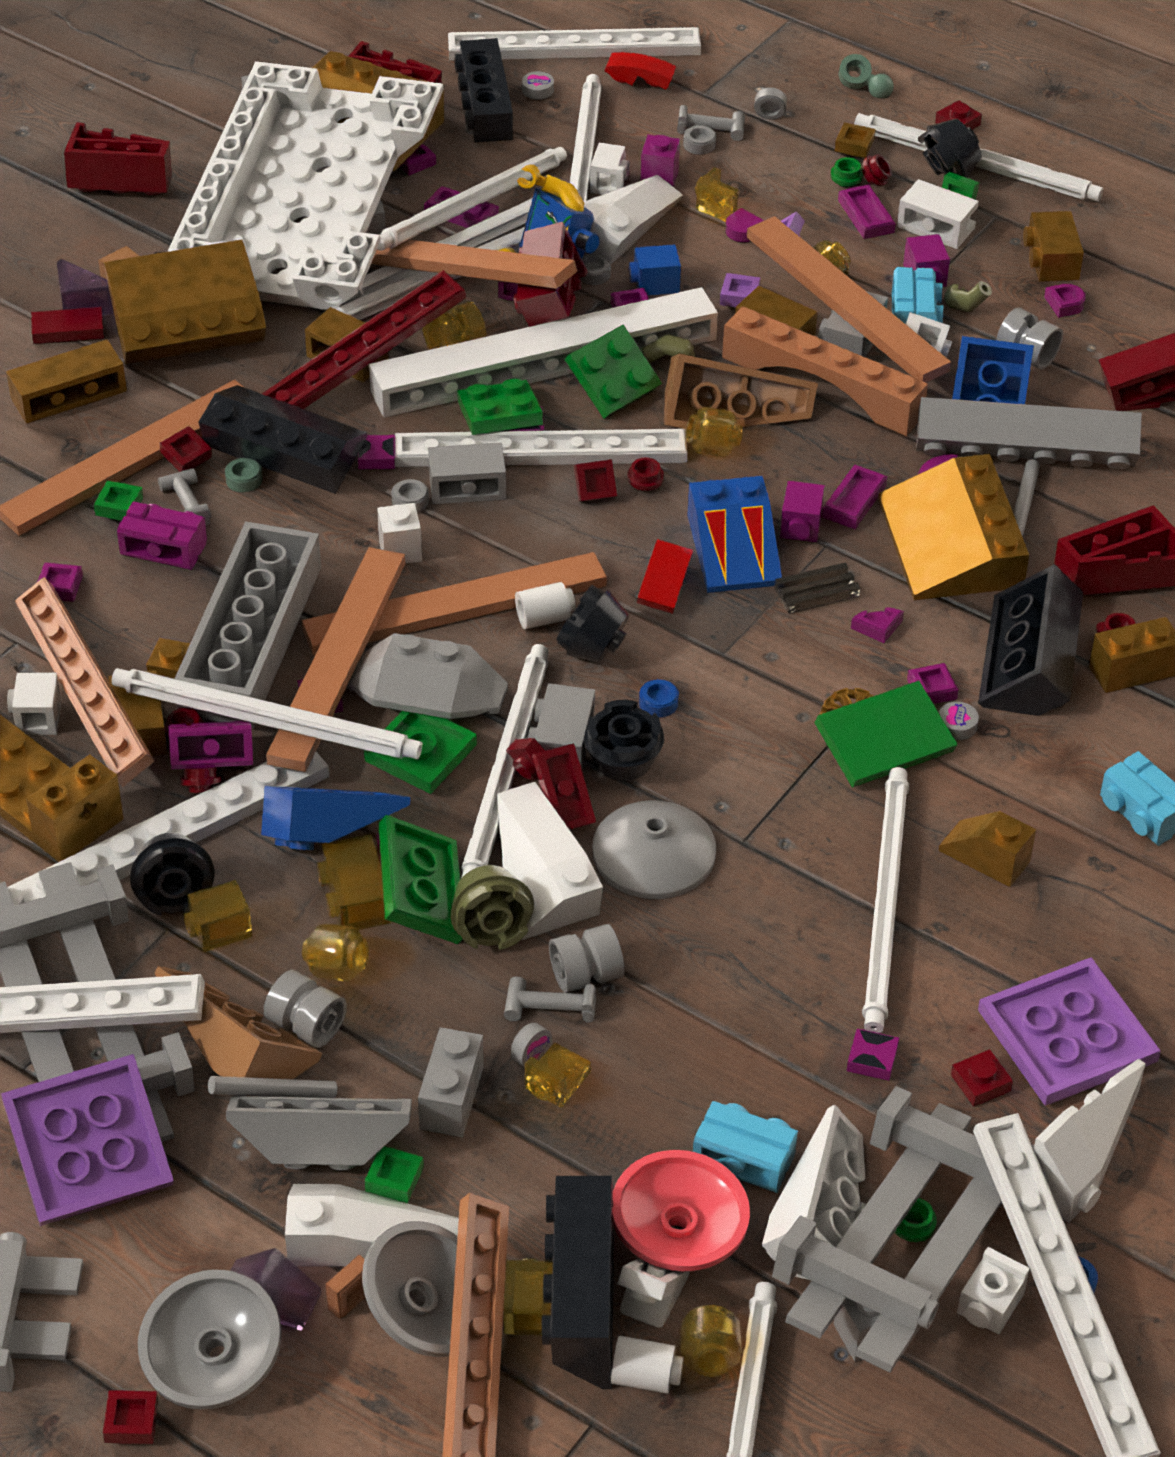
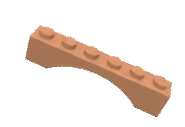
[722,306,928,436]

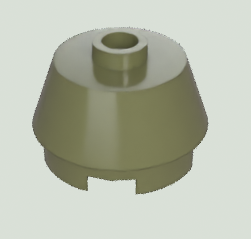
[451,865,534,950]

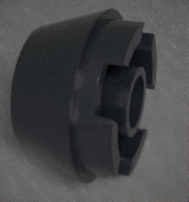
[918,119,982,178]
[556,585,629,663]
[584,700,664,781]
[130,833,215,916]

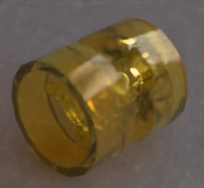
[422,301,486,350]

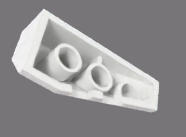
[584,175,683,264]
[497,782,603,940]
[1034,1059,1146,1223]
[762,1105,866,1280]
[285,1184,459,1266]

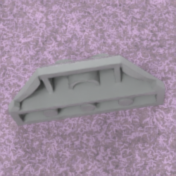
[346,633,508,719]
[226,1095,412,1170]

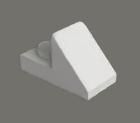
[617,1258,690,1328]

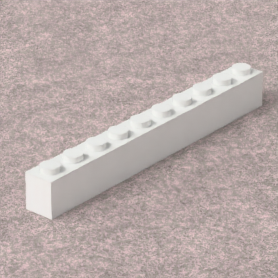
[369,287,718,418]

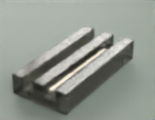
[774,562,860,614]

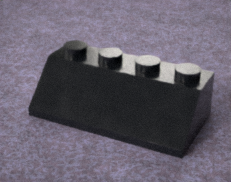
[198,385,368,494]
[978,564,1083,716]
[542,1175,615,1389]

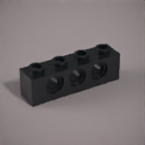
[454,38,513,143]

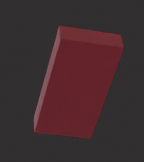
[31,307,104,344]

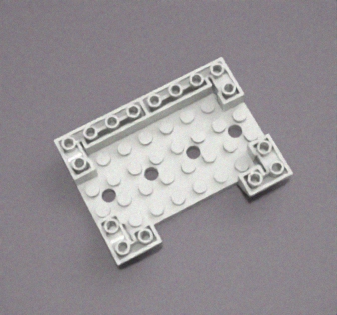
[168,61,444,310]

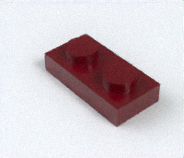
[532,743,596,830]

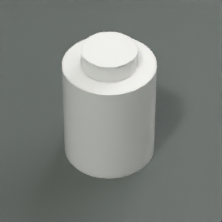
[515,582,576,630]
[611,1336,684,1394]

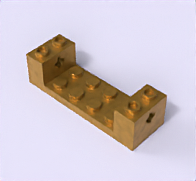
[0,714,124,862]

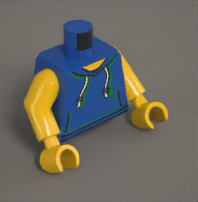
[498,164,600,259]

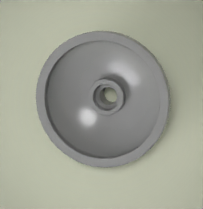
[592,800,716,899]
[362,1221,457,1357]
[138,1270,282,1410]

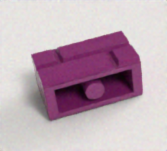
[117,501,207,570]
[169,721,253,769]

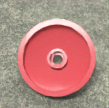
[611,1150,750,1272]

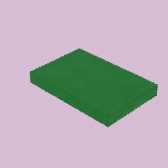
[814,681,958,788]
[378,815,462,944]

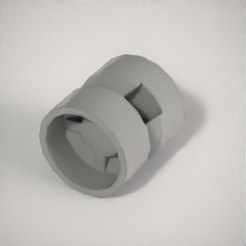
[997,307,1064,370]
[549,924,624,993]
[264,969,347,1048]

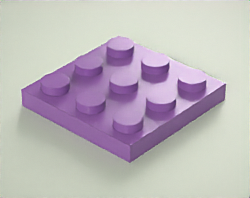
[978,957,1161,1106]
[1,1054,174,1226]

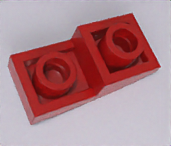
[604,52,676,90]
[636,539,693,614]

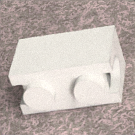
[897,179,978,249]

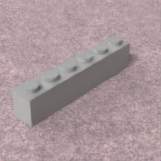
[916,397,1142,470]

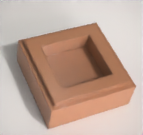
[326,1254,366,1319]

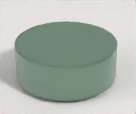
[225,458,263,492]

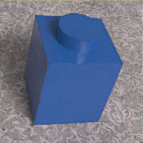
[628,244,681,296]

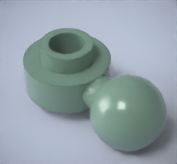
[838,54,894,98]

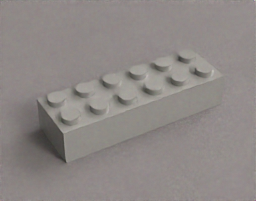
[175,521,321,728]

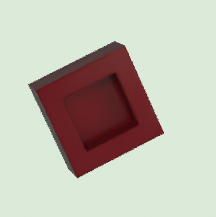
[935,100,982,130]
[160,426,212,472]
[574,459,617,502]
[506,738,545,780]
[951,1049,1013,1107]
[103,1390,159,1444]

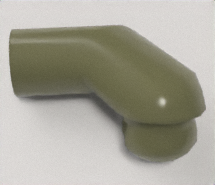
[944,281,992,312]
[641,334,695,364]

